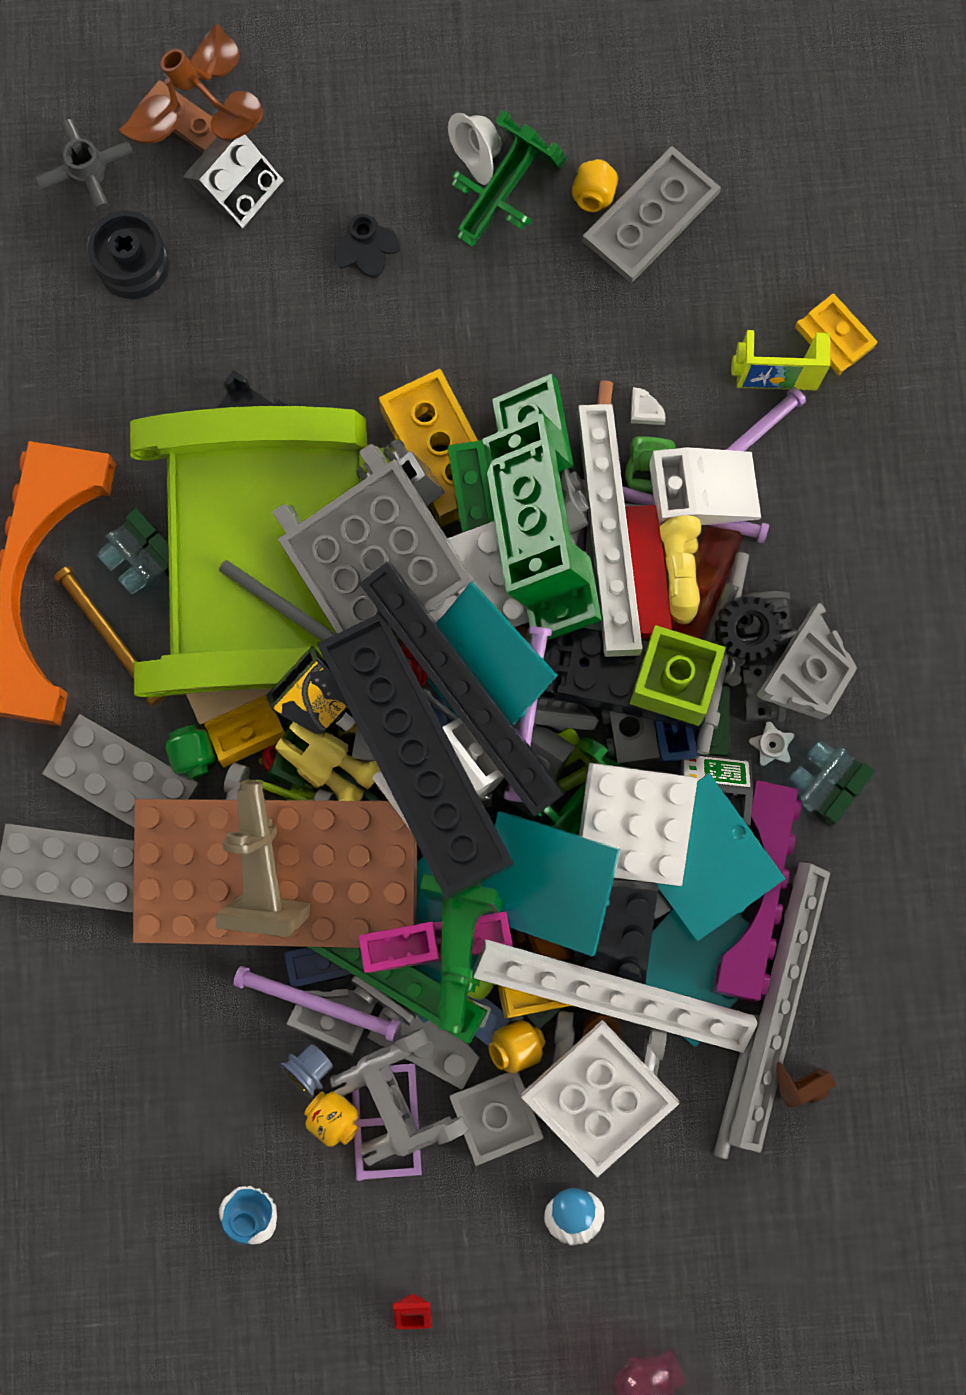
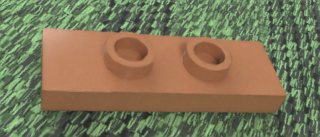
[139,80,216,153]

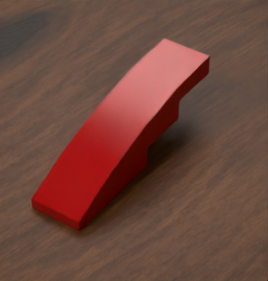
[625,505,672,638]

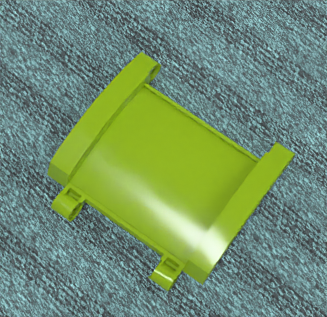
[130,406,399,697]

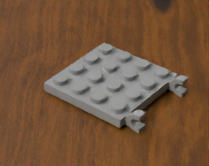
[272,444,474,634]

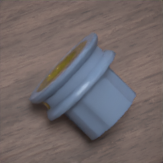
[280,1044,333,1098]

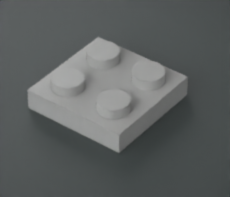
[449,1072,544,1166]

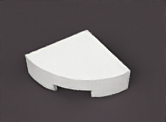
[631,387,665,425]

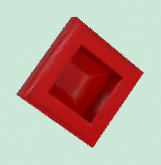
[393,1293,432,1330]

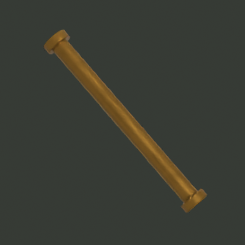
[53,566,167,707]

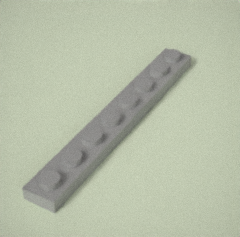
[728,862,830,1153]

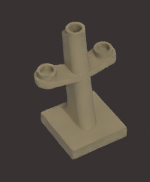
[216,780,310,937]

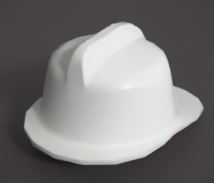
[448,113,502,185]

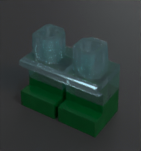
[97,508,169,595]
[787,740,876,827]

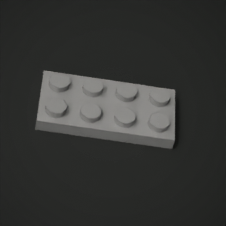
[582,146,721,284]
[42,714,201,827]
[0,824,134,913]

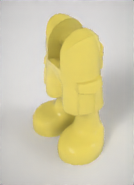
[660,515,701,624]
[275,722,380,801]

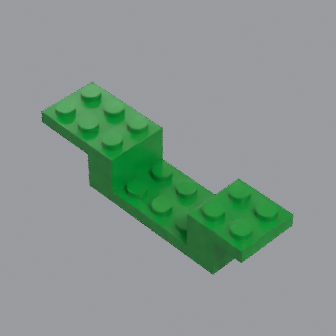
[482,373,602,640]

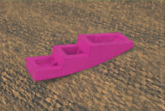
[358,911,513,973]

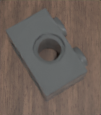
[600,709,660,767]

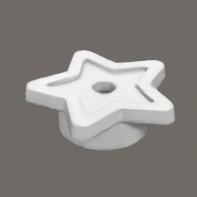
[749,721,794,766]

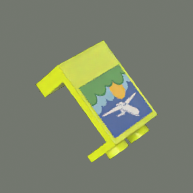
[731,330,830,390]

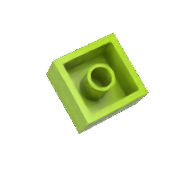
[630,625,726,726]

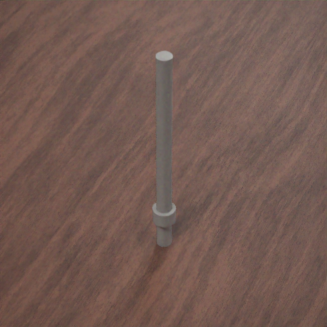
[696,552,749,755]

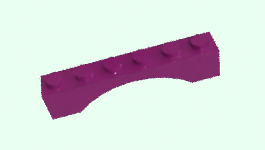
[712,780,802,1002]

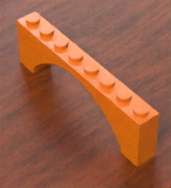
[0,441,117,727]

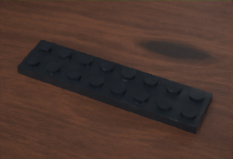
[317,613,514,900]

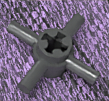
[36,119,133,211]

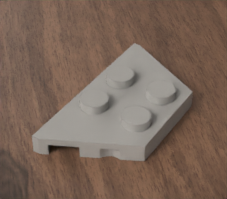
[757,603,857,720]

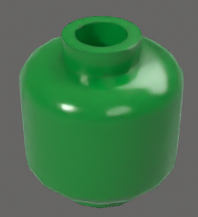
[165,725,216,780]

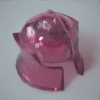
[615,1348,686,1395]

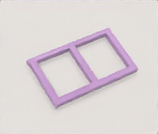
[350,1063,422,1181]

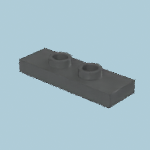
[518,697,598,730]

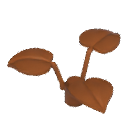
[119,24,263,144]

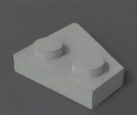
[287,989,377,1056]

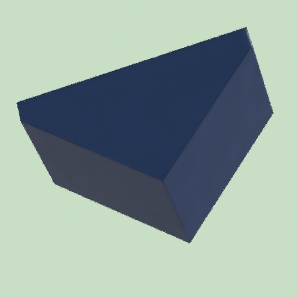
[654,721,698,763]

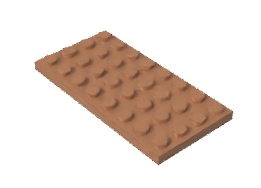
[133,799,417,948]

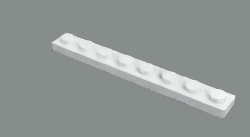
[577,404,642,657]
[472,939,758,1053]

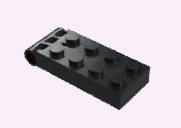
[539,627,706,730]

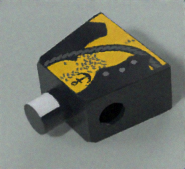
[266,646,355,734]

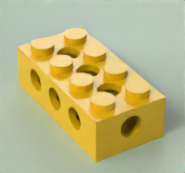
[379,369,478,528]

